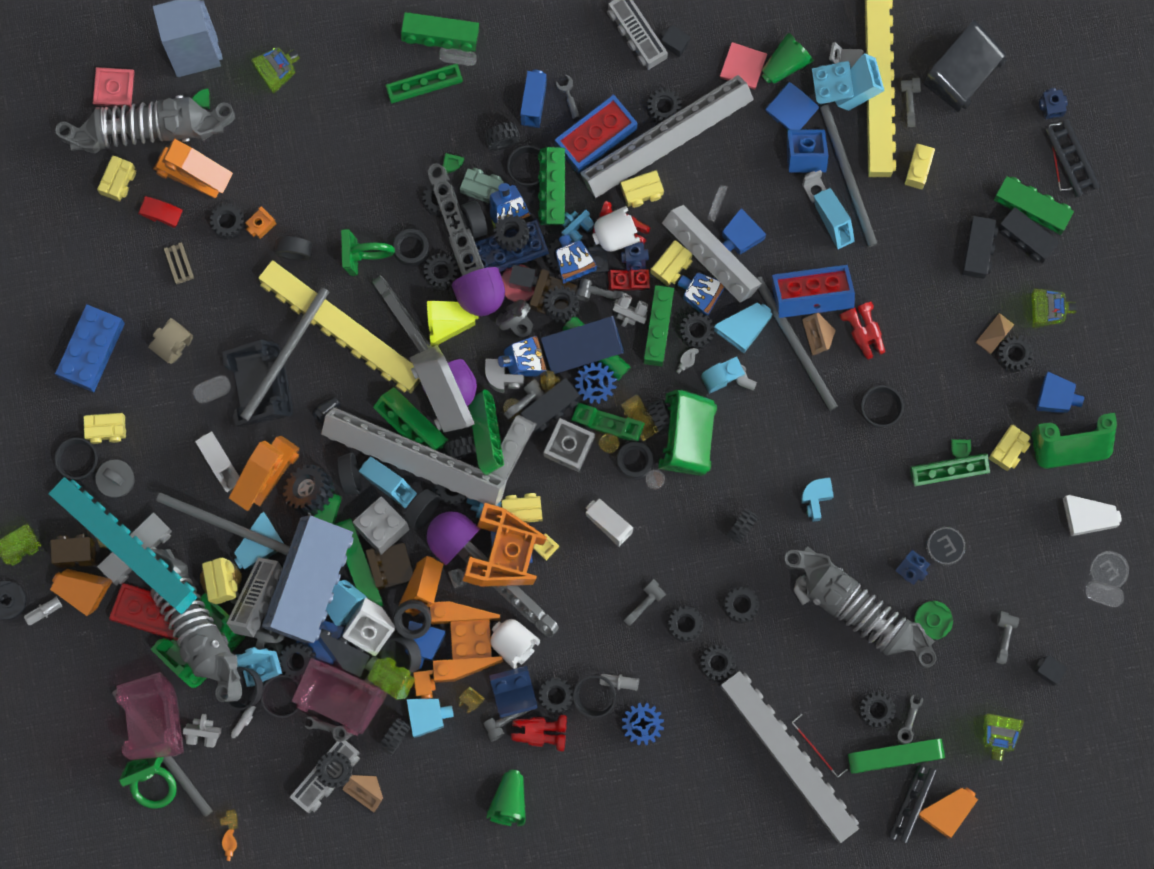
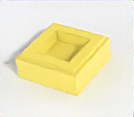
[533,533,559,561]

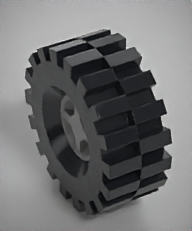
[283,464,335,516]

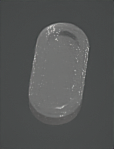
[439,48,477,66]
[708,185,728,222]
[193,376,231,404]
[1086,580,1124,607]

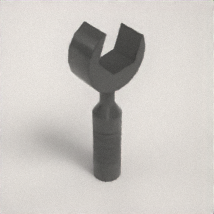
[556,75,580,119]

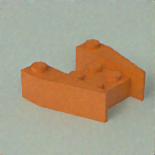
[153,139,233,198]
[229,436,300,511]
[462,503,547,586]
[430,601,503,683]

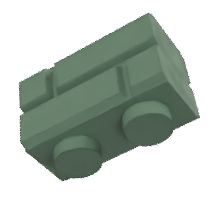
[460,168,504,203]

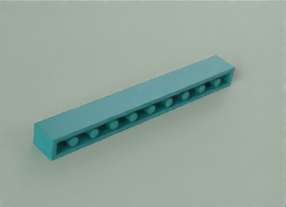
[49,477,198,615]

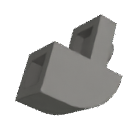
[485,359,524,393]

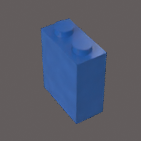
[521,70,547,128]

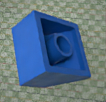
[787,130,829,172]

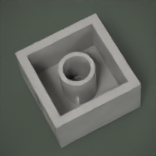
[544,419,595,472]
[353,496,409,555]

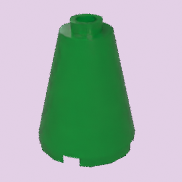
[761,33,814,84]
[486,770,526,826]

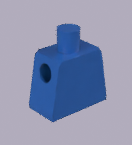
[722,208,766,255]
[1036,372,1084,413]
[405,621,446,670]

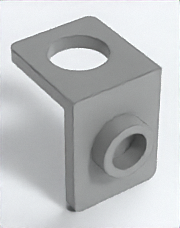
[829,43,864,67]
[802,170,826,203]

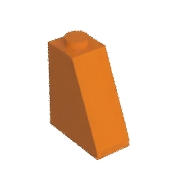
[399,556,443,616]
[50,569,112,616]
[918,787,978,839]

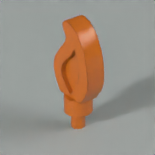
[222,829,237,861]

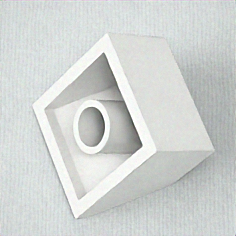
[342,598,395,656]

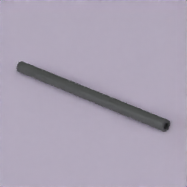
[820,105,877,247]
[757,276,838,411]
[240,287,329,421]
[156,492,290,555]
[112,688,213,817]

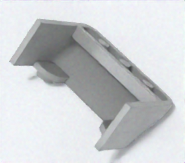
[410,345,474,432]

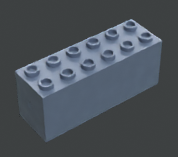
[153,0,223,77]
[262,516,354,643]

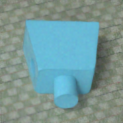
[326,580,368,626]
[407,699,454,738]

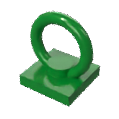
[341,229,395,276]
[119,749,177,809]

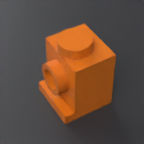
[246,206,276,239]
[413,670,436,699]

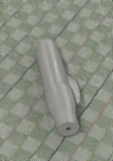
[231,706,256,738]

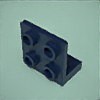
[489,666,538,718]

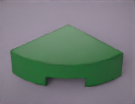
[193,89,210,109]
[441,153,464,173]

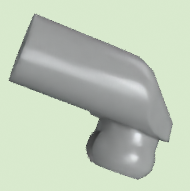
[736,365,757,391]
[794,575,810,605]

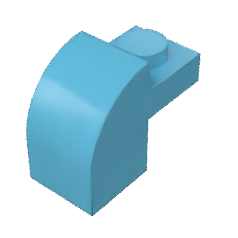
[701,357,745,394]
[801,478,833,522]

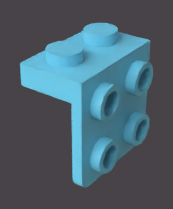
[812,61,854,104]
[236,647,282,687]

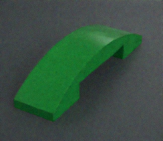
[572,403,645,441]

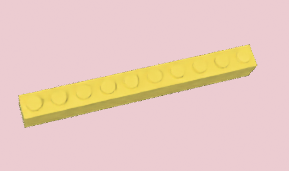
[865,0,896,177]
[259,260,420,394]

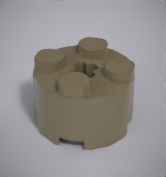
[148,318,193,364]

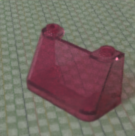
[292,658,388,736]
[116,672,183,760]

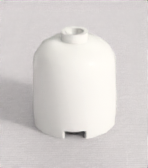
[592,206,640,252]
[490,619,540,669]

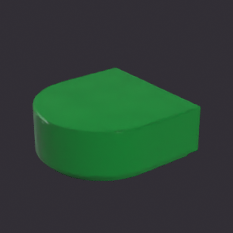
[951,439,971,458]

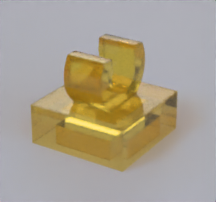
[459,687,485,713]

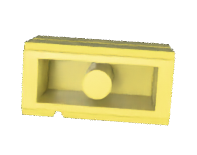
[905,144,935,189]
[97,156,136,202]
[620,170,664,208]
[651,240,693,286]
[84,413,126,444]
[989,424,1031,471]
[502,493,542,523]
[202,558,237,604]

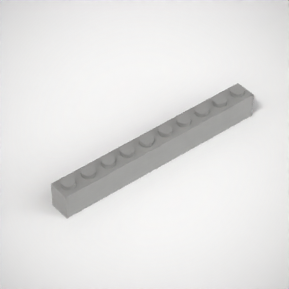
[580,75,754,198]
[321,408,507,506]
[720,671,859,844]

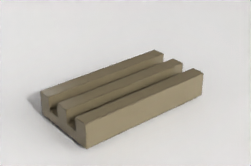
[164,242,194,285]

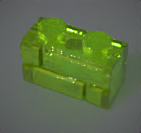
[0,524,42,565]
[367,657,415,699]

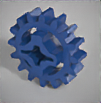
[575,362,617,404]
[622,703,664,746]

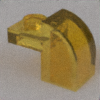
[621,394,658,441]

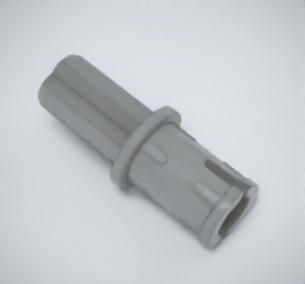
[24,596,63,625]
[599,674,639,691]

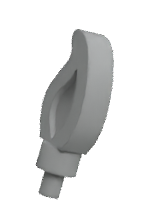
[676,348,699,374]

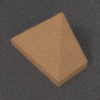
[802,313,836,355]
[976,313,1014,354]
[342,775,383,812]

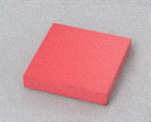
[720,42,767,90]
[93,67,134,107]

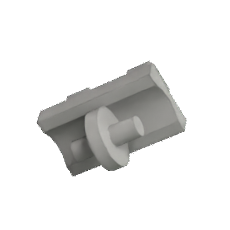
[613,293,648,327]
[183,714,222,747]

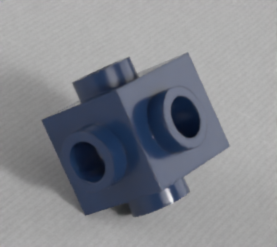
[1039,88,1068,119]
[621,242,649,271]
[895,550,930,585]

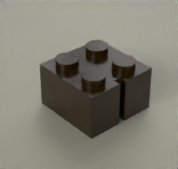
[51,534,97,568]

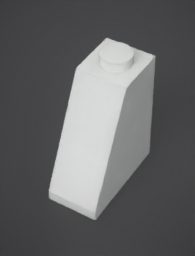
[195,432,239,492]
[1063,495,1121,536]
[586,499,633,547]

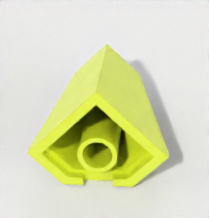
[427,301,479,347]

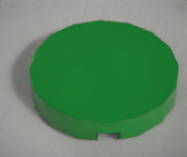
[914,601,953,640]

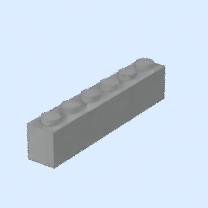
[662,205,761,302]

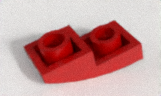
[138,196,183,228]
[608,269,650,290]

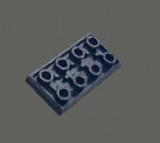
[469,220,549,272]
[541,316,624,374]

